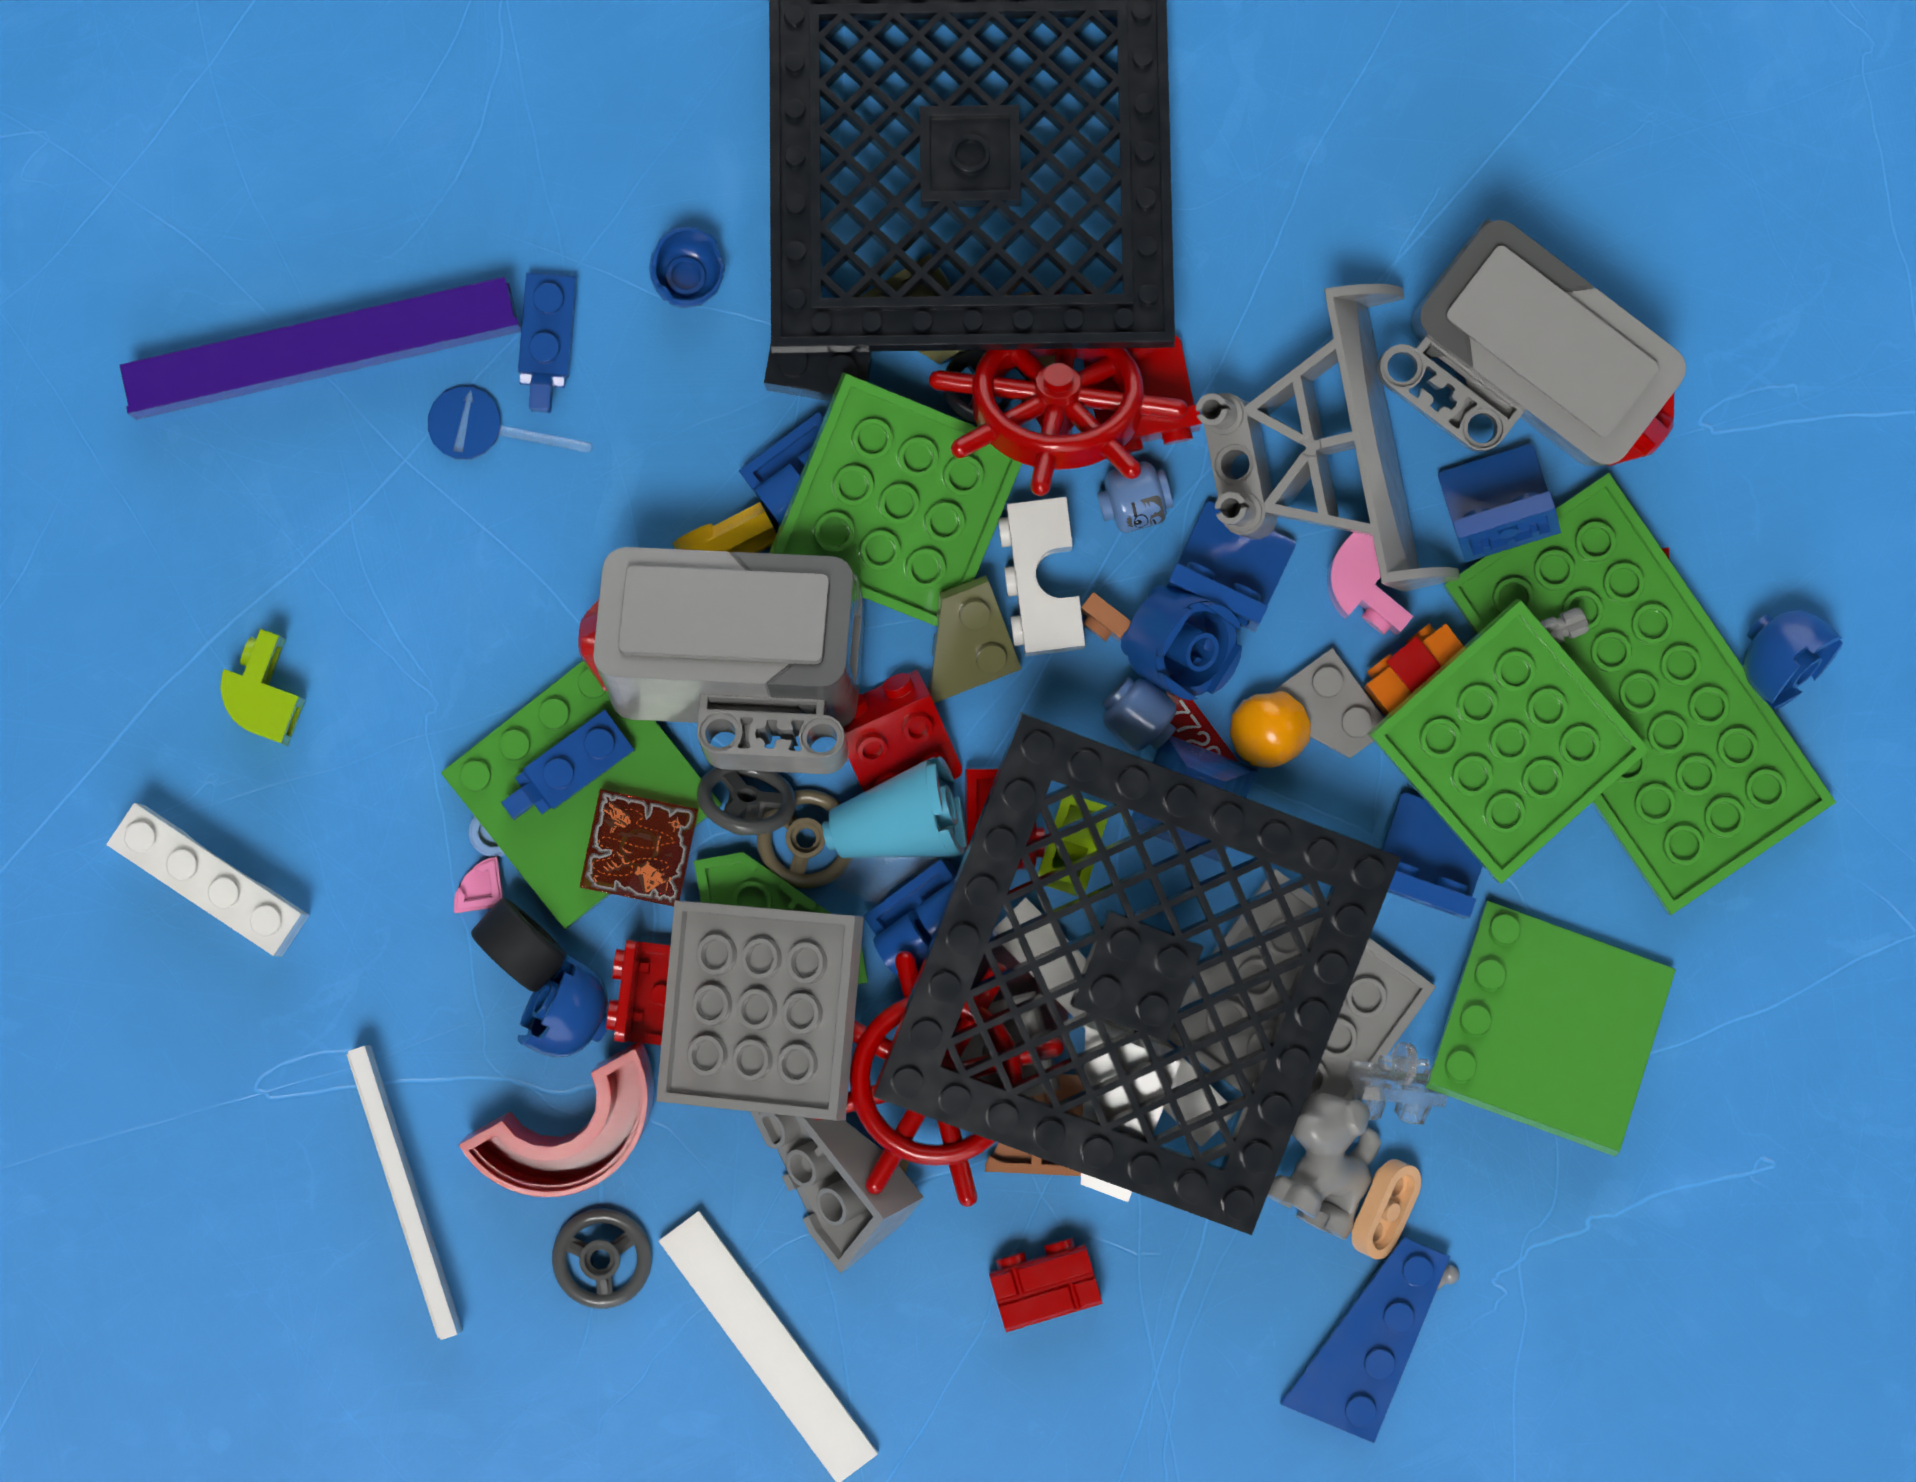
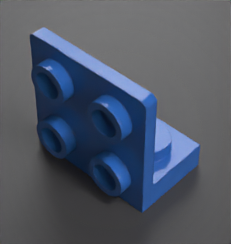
[1438,444,1561,563]
[1167,501,1296,632]
[1382,793,1483,919]

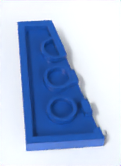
[1280,1236,1450,1443]

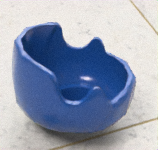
[649,227,725,308]

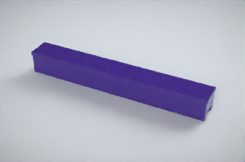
[119,277,522,420]

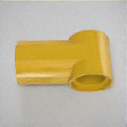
[672,502,776,554]

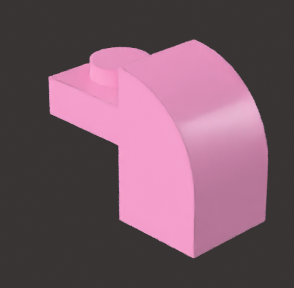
[1327,532,1413,635]

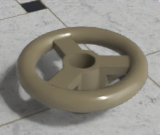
[757,789,852,889]

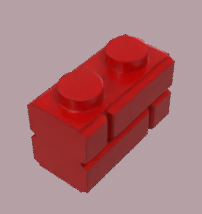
[989,1237,1103,1332]

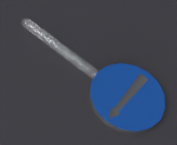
[428,386,592,460]

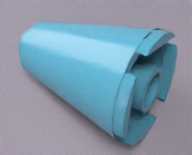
[822,756,967,858]

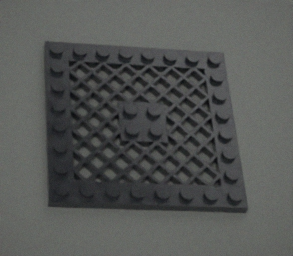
[769,0,1175,353]
[872,712,1401,1235]

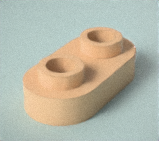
[1351,1159,1421,1259]

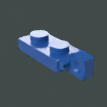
[518,273,577,413]
[501,710,635,820]

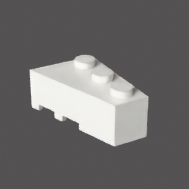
[1081,1021,1181,1202]

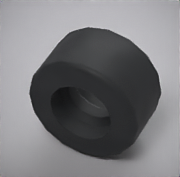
[471,898,567,992]

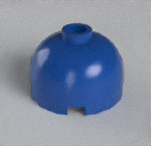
[1743,610,1843,710]
[518,955,608,1057]

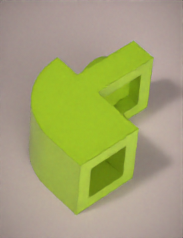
[220,629,305,746]
[1037,795,1108,897]

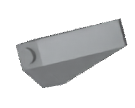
[751,1112,924,1273]

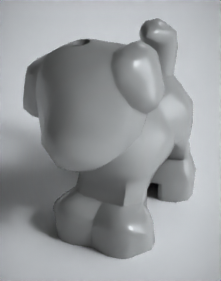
[1267,1093,1381,1240]

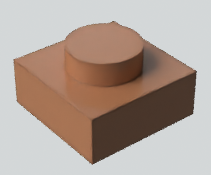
[1081,592,1131,642]

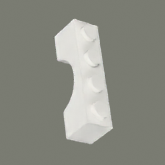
[106,803,310,957]

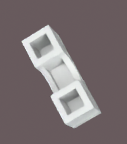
[998,497,1085,657]

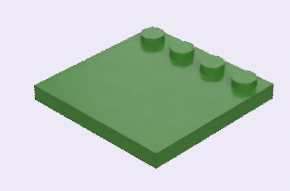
[769,372,1022,627]
[1367,599,1650,884]
[441,660,722,930]
[1425,901,1676,1157]

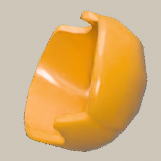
[1230,691,1311,768]

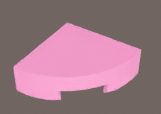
[454,857,504,913]

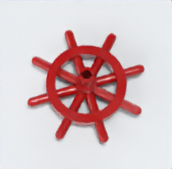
[929,348,1188,496]
[813,951,1064,1207]

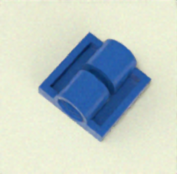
[739,411,824,526]
[863,858,998,977]

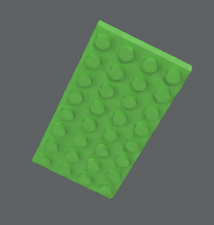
[1443,473,1836,915]

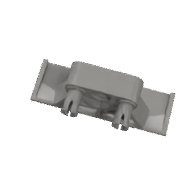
[1196,284,1460,592]

